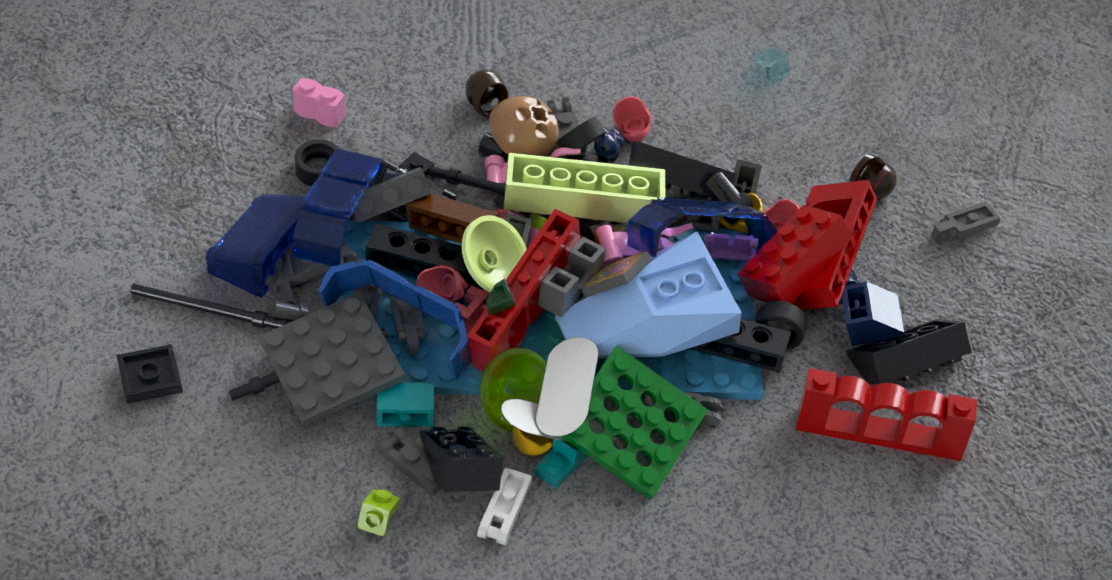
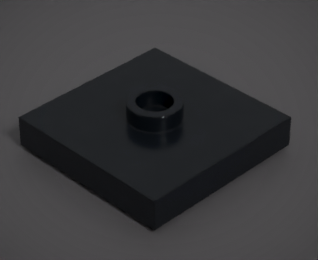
[116,344,183,404]

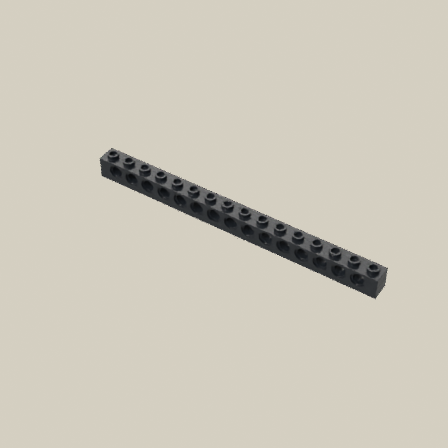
[365,223,791,373]

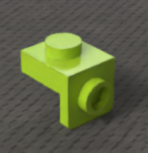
[357,489,401,536]

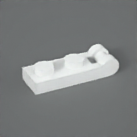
[477,467,532,545]

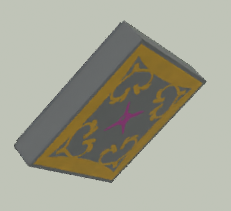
[581,251,652,297]

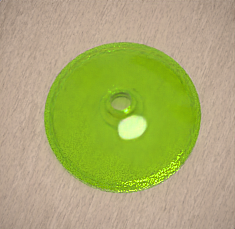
[480,348,547,432]

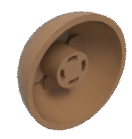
[489,96,559,157]

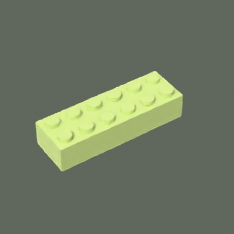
[503,153,665,226]

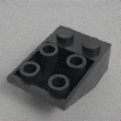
[419,426,503,492]

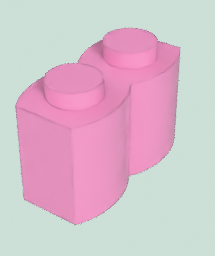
[292,78,345,127]

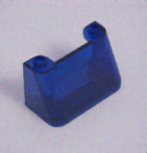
[206,194,319,298]

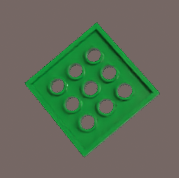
[560,345,708,500]

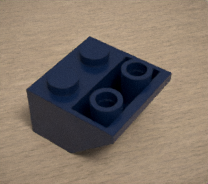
[842,282,905,346]

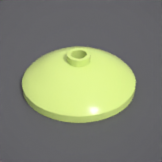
[462,215,527,292]

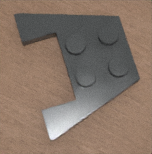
[270,224,361,310]

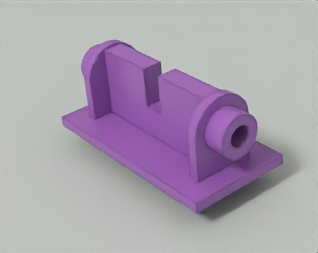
[704,232,758,261]

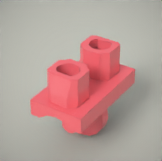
[455,285,489,335]

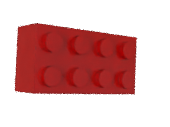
[737,205,852,303]

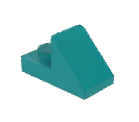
[534,439,588,489]

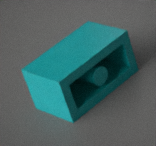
[377,382,434,427]

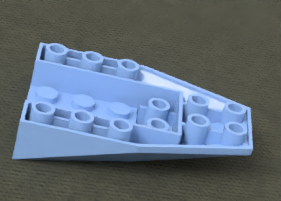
[555,232,741,359]

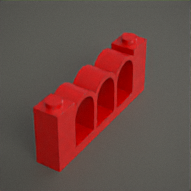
[791,180,877,309]
[467,209,580,379]
[795,368,977,461]

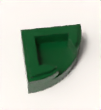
[487,279,515,315]

